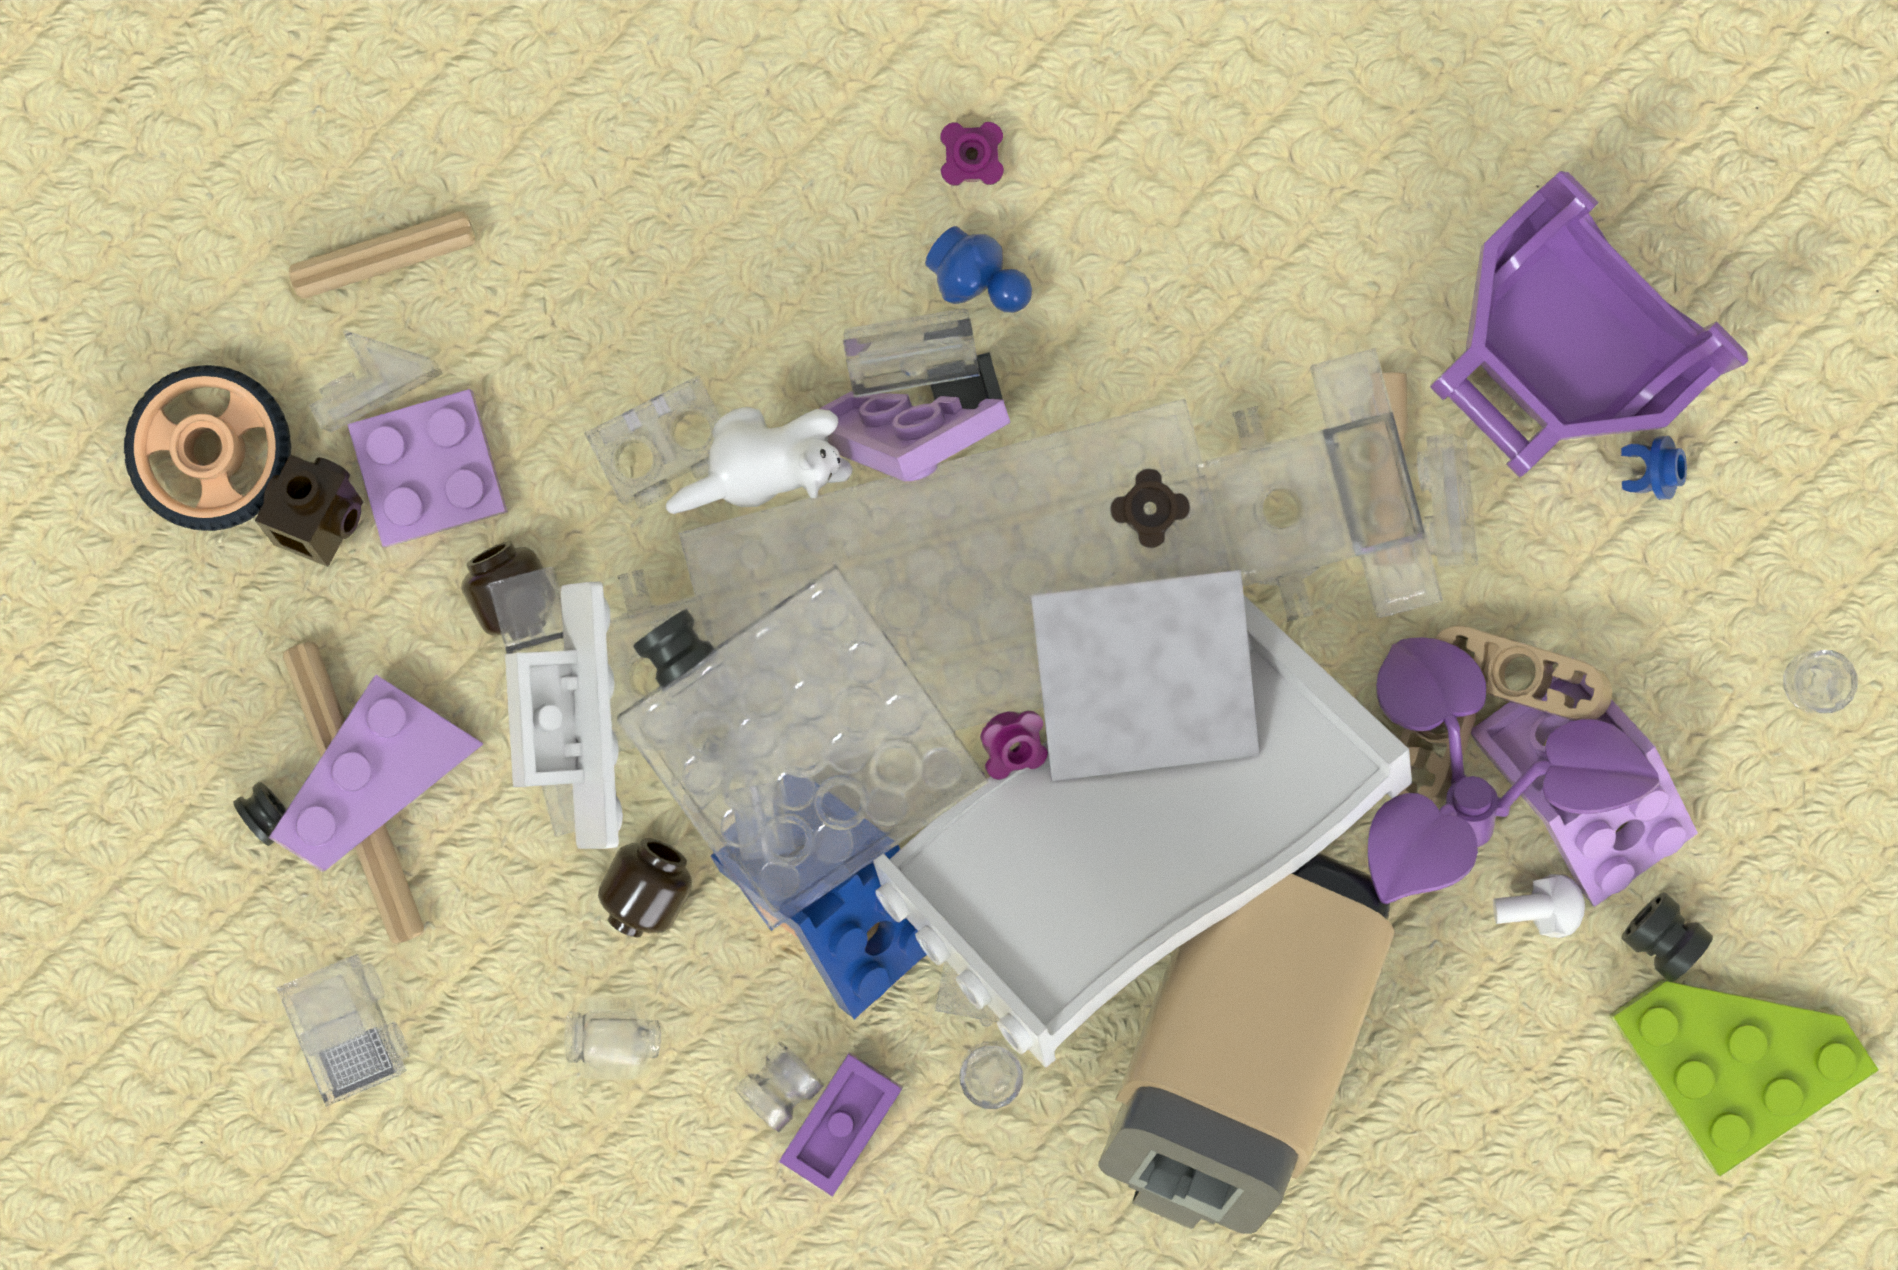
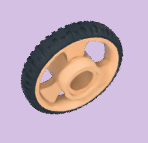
[124,365,291,531]

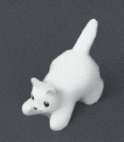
[666,406,853,514]

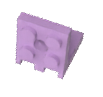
[1471,657,1698,907]

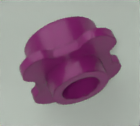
[940,122,1004,186]
[980,711,1048,780]

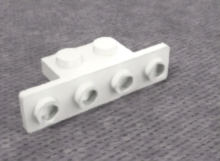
[505,581,623,849]

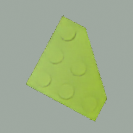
[1609,979,1879,1176]

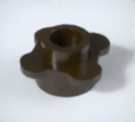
[1110,469,1190,548]

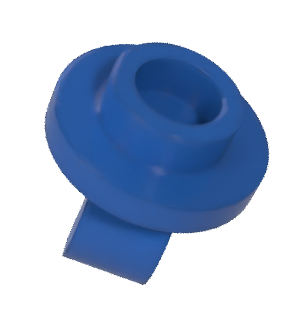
[1621,436,1687,500]

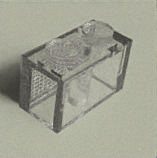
[276,954,409,1107]

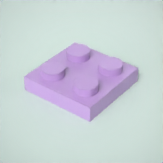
[347,389,508,547]

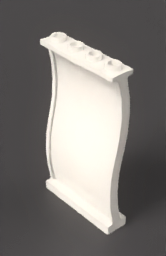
[873,594,1412,1068]

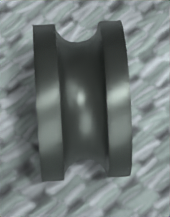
[233,782,286,846]

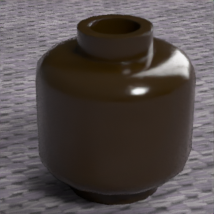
[461,541,557,641]
[598,838,692,937]

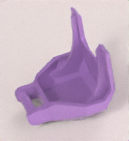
[1430,171,1748,478]

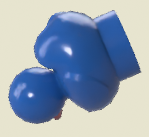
[925,226,1032,313]

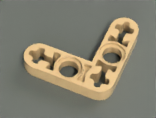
[1397,625,1612,805]

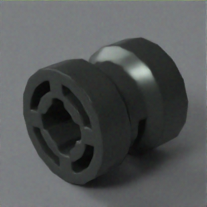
[1621,892,1713,982]

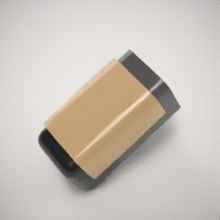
[1098,853,1395,1234]

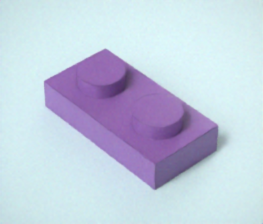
[779,1052,903,1197]

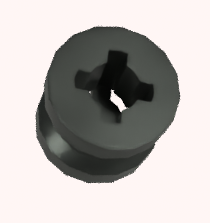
[633,609,717,690]

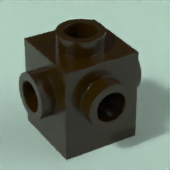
[254,455,364,567]

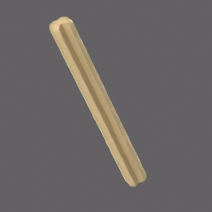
[283,642,424,944]

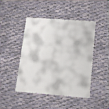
[1031,570,1260,781]

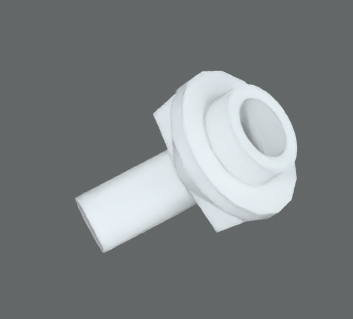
[1493,874,1585,938]

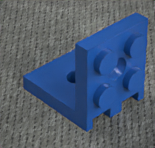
[711,773,927,1020]

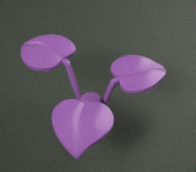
[1367,637,1659,904]

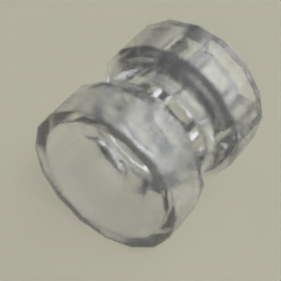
[734,1041,824,1132]

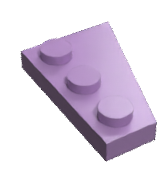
[819,391,1011,481]
[268,675,483,872]

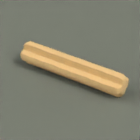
[289,211,475,298]

